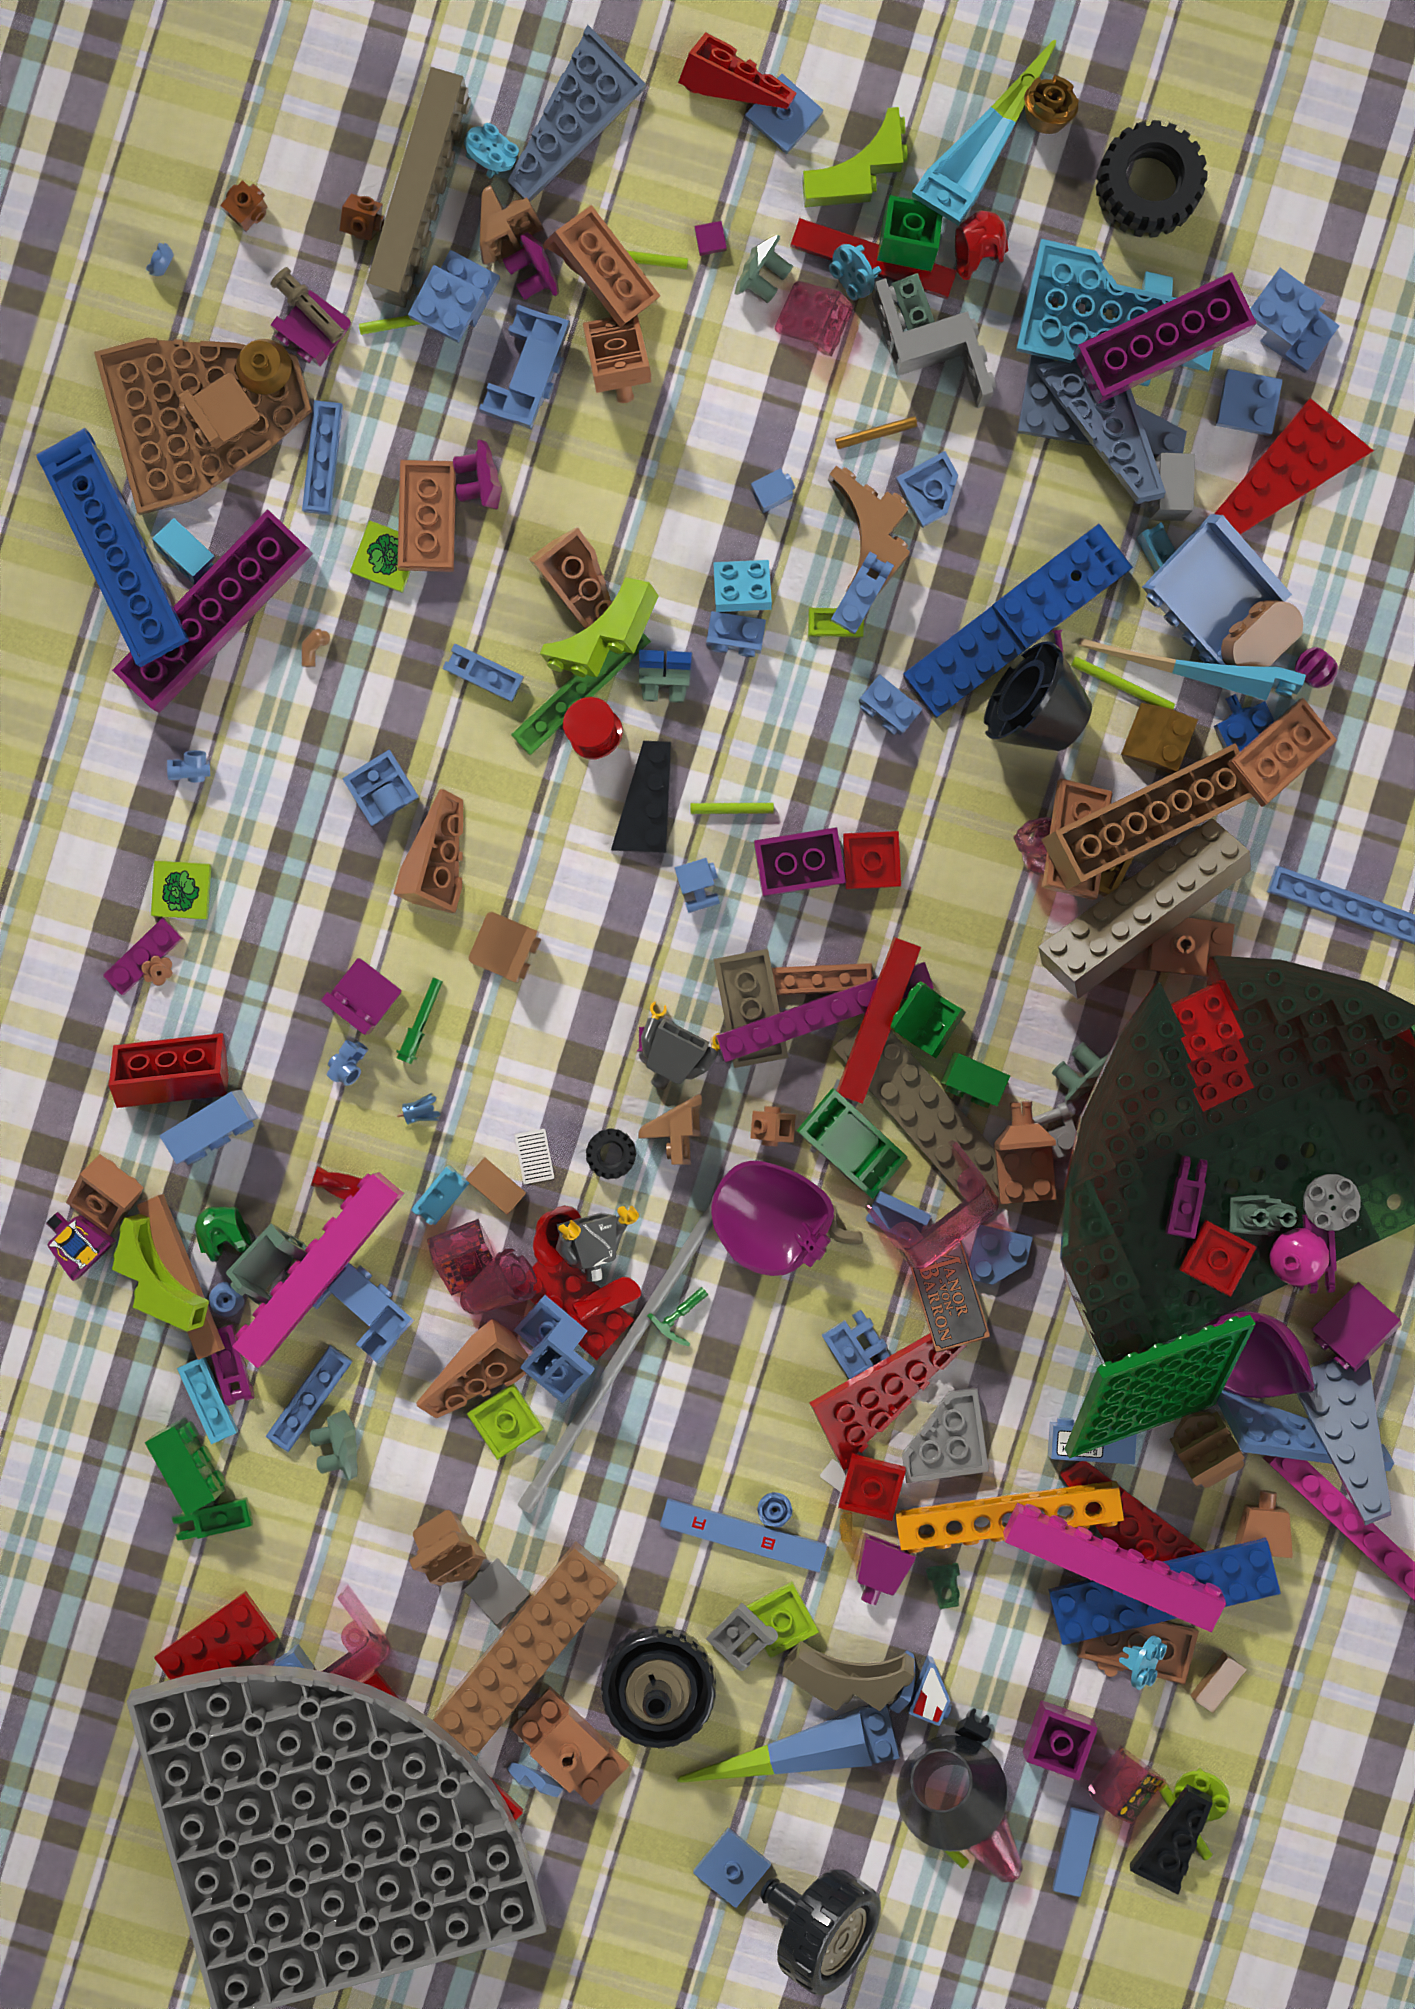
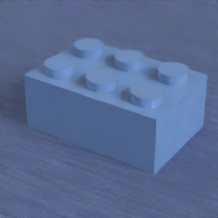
[159,1089,259,1165]

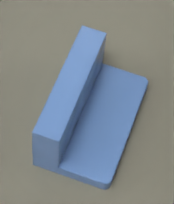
[866,1190,931,1243]

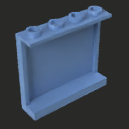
[1142,514,1292,665]

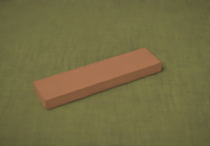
[772,963,873,995]

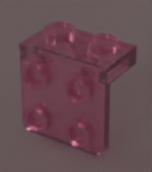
[774,281,854,357]

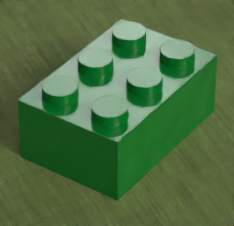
[144,1417,226,1516]

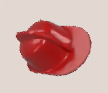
[533,1205,581,1267]

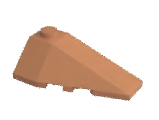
[529,527,612,630]
[416,1319,529,1419]

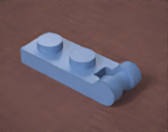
[831,552,894,634]
[442,644,524,702]

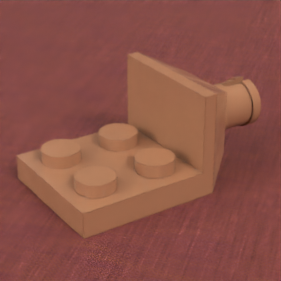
[994,1101,1056,1204]

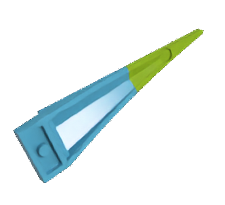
[912,39,1056,226]

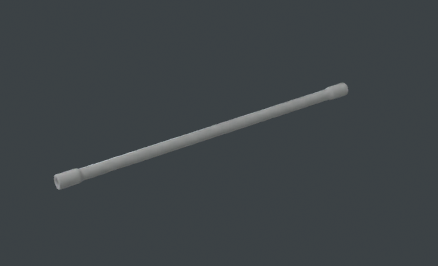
[517,1195,714,1513]

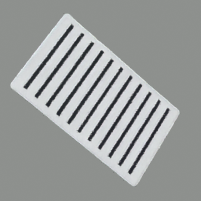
[514,1129,554,1184]

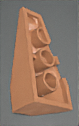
[393,789,463,913]

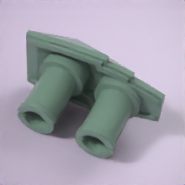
[734,235,793,303]
[1052,1042,1110,1105]
[1229,1195,1297,1235]
[310,1410,358,1481]

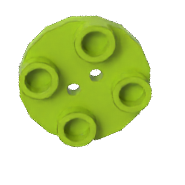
[1173,1768,1230,1823]

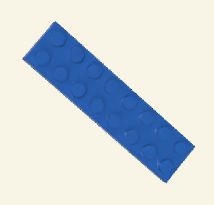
[1048,1538,1281,1645]

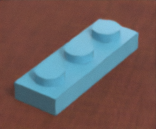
[177,1358,238,1444]

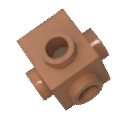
[750,1106,796,1146]

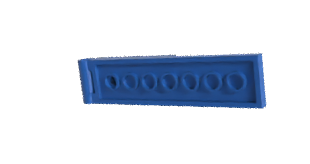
[36,428,189,668]
[903,523,1133,718]

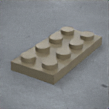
[713,948,789,1068]

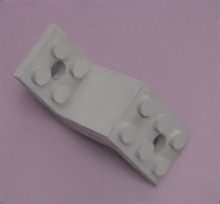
[872,278,996,408]

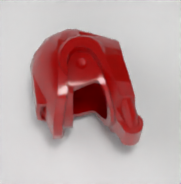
[954,210,1009,280]

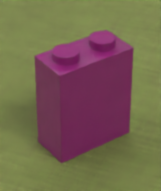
[1312,1282,1402,1372]

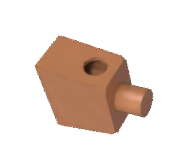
[1234,1490,1293,1558]

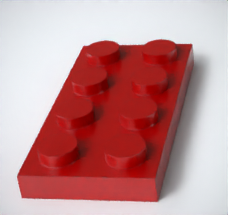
[515,1259,634,1361]
[154,1591,278,1680]

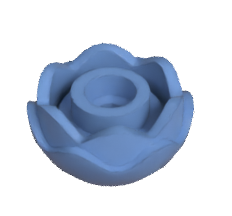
[146,243,174,276]
[209,1282,244,1317]
[757,1492,792,1528]

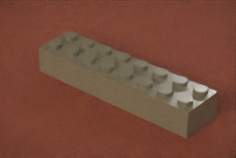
[366,67,471,308]
[1038,818,1251,1000]

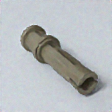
[270,267,345,344]

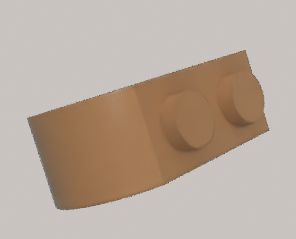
[1221,600,1303,667]

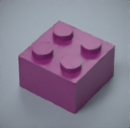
[1022,1700,1098,1781]

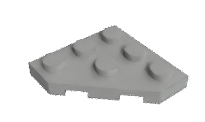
[902,1388,989,1483]

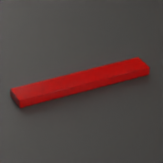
[790,218,957,300]
[836,937,921,1104]

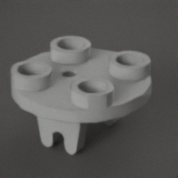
[1303,1174,1361,1231]

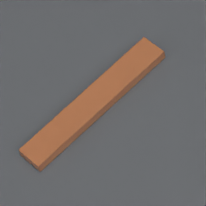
[137,1194,225,1360]

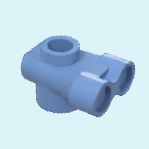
[167,750,210,783]
[326,1040,368,1086]

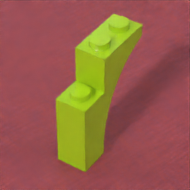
[802,107,908,207]
[540,577,659,677]
[112,1214,210,1332]

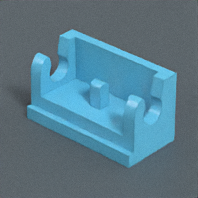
[152,518,215,585]
[1137,522,1176,573]
[411,1165,469,1225]

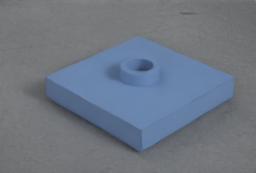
[745,74,823,155]
[693,1827,771,1908]

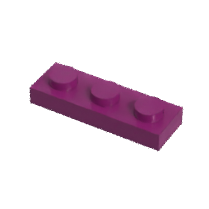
[103,918,183,995]

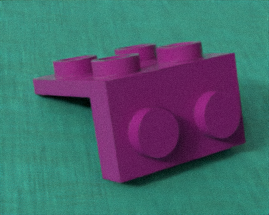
[271,290,351,367]

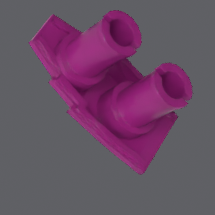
[503,232,559,300]
[453,439,502,510]

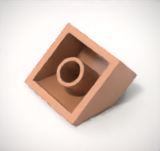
[66,1154,144,1236]

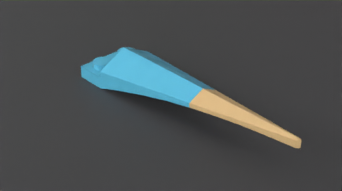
[1078,638,1306,701]

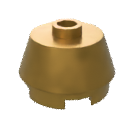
[1024,75,1079,134]
[236,339,292,394]

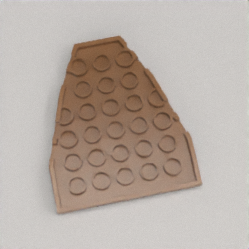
[94,338,313,515]

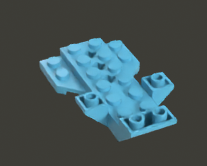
[1016,239,1214,387]

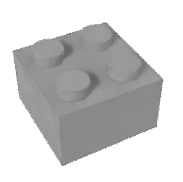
[1145,453,1195,521]

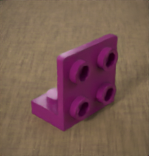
[320,958,402,1035]

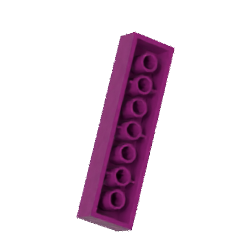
[112,509,313,713]

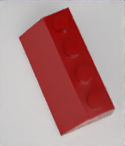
[108,1033,229,1108]

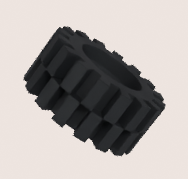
[586,1128,636,1179]

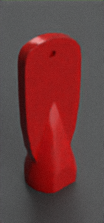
[311,1166,362,1200]
[572,1277,641,1323]

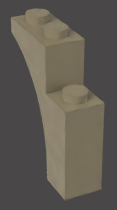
[782,1641,915,1711]

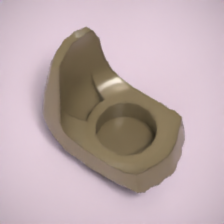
[827,1205,864,1245]

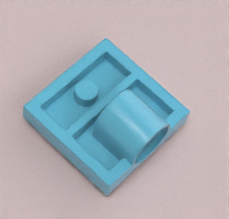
[713,560,772,612]

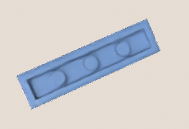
[302,400,343,515]
[265,1345,353,1452]

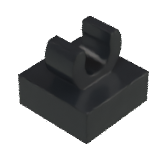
[954,1708,992,1744]

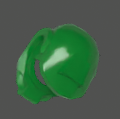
[194,1207,253,1262]

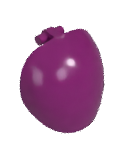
[711,1161,834,1276]
[1205,1311,1314,1398]

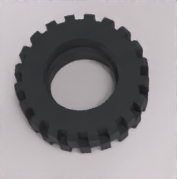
[1095,120,1208,238]

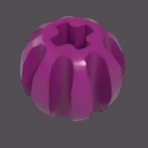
[1295,647,1338,689]

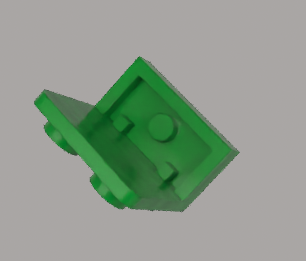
[890,981,966,1058]

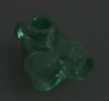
[926,1563,960,1609]

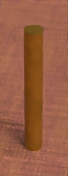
[835,416,918,450]

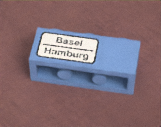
[1048,1418,1137,1464]

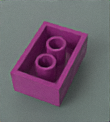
[753,827,846,897]

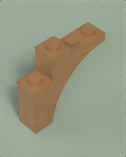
[828,466,910,599]

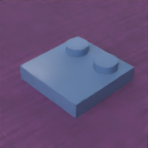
[1215,369,1283,436]

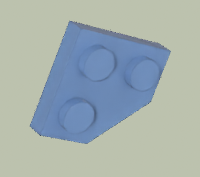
[896,451,958,528]
[968,1224,1033,1285]

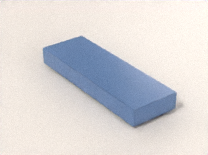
[1052,1807,1099,1897]

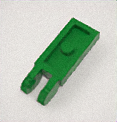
[172,1497,253,1541]

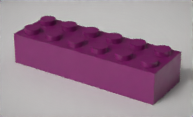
[1073,272,1257,404]

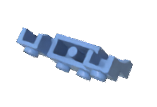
[479,304,570,430]
[313,1262,414,1364]

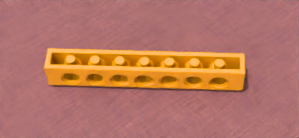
[896,1481,1124,1553]

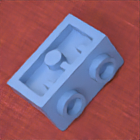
[706,611,766,657]
[858,674,922,736]

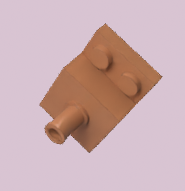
[583,315,651,403]
[1121,918,1235,977]
[511,1686,630,1805]

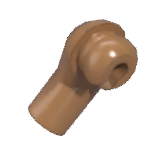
[302,629,330,667]

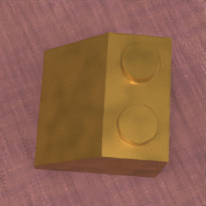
[1120,702,1198,774]

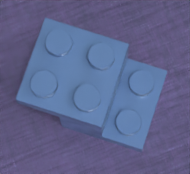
[408,250,500,343]
[1250,267,1340,373]
[514,1295,595,1403]

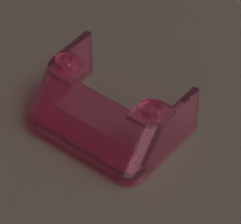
[865,1140,999,1269]
[251,1584,392,1681]

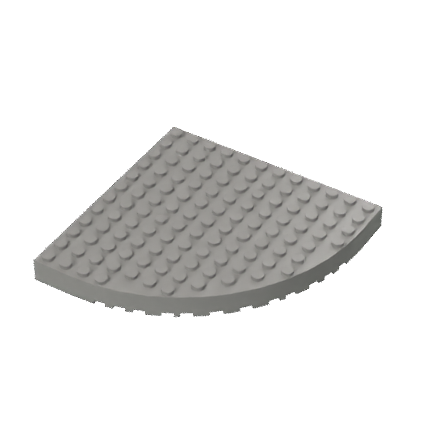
[126,1665,546,2009]

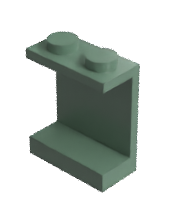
[226,1223,308,1305]

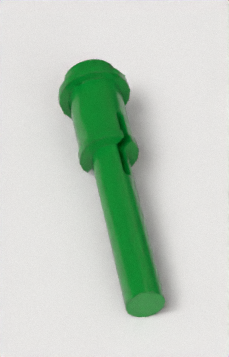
[396,977,443,1064]

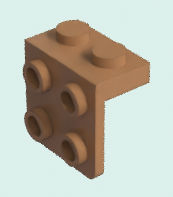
[178,373,260,449]
[469,912,541,983]

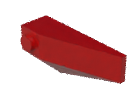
[678,32,797,109]

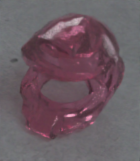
[1013,817,1052,875]

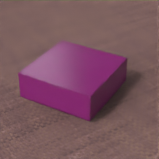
[694,221,727,256]

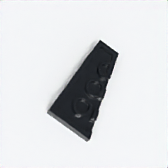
[611,741,671,853]
[1129,1784,1213,1895]

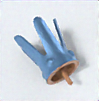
[397,1093,441,1125]

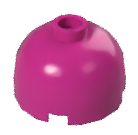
[1270,1228,1329,1286]

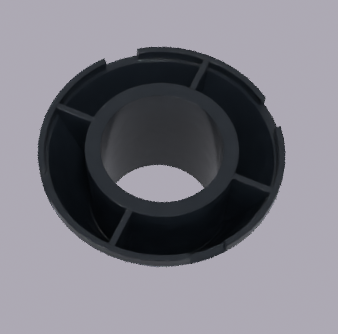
[984,641,1092,751]
[896,1735,1008,1851]

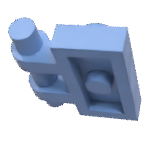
[822,1310,891,1379]

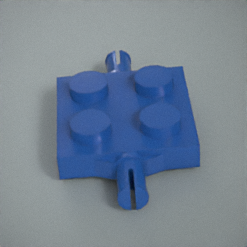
[1213,694,1274,751]

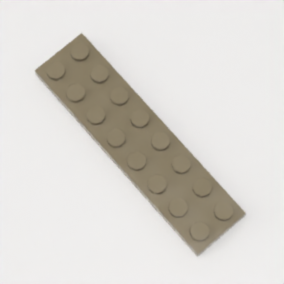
[832,1022,999,1215]

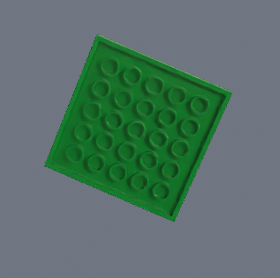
[1064,1314,1255,1459]

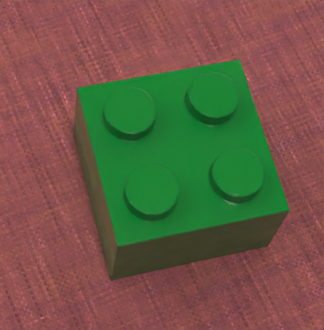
[877,195,943,271]
[940,1052,1010,1109]

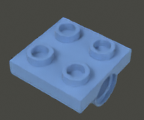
[342,749,420,826]

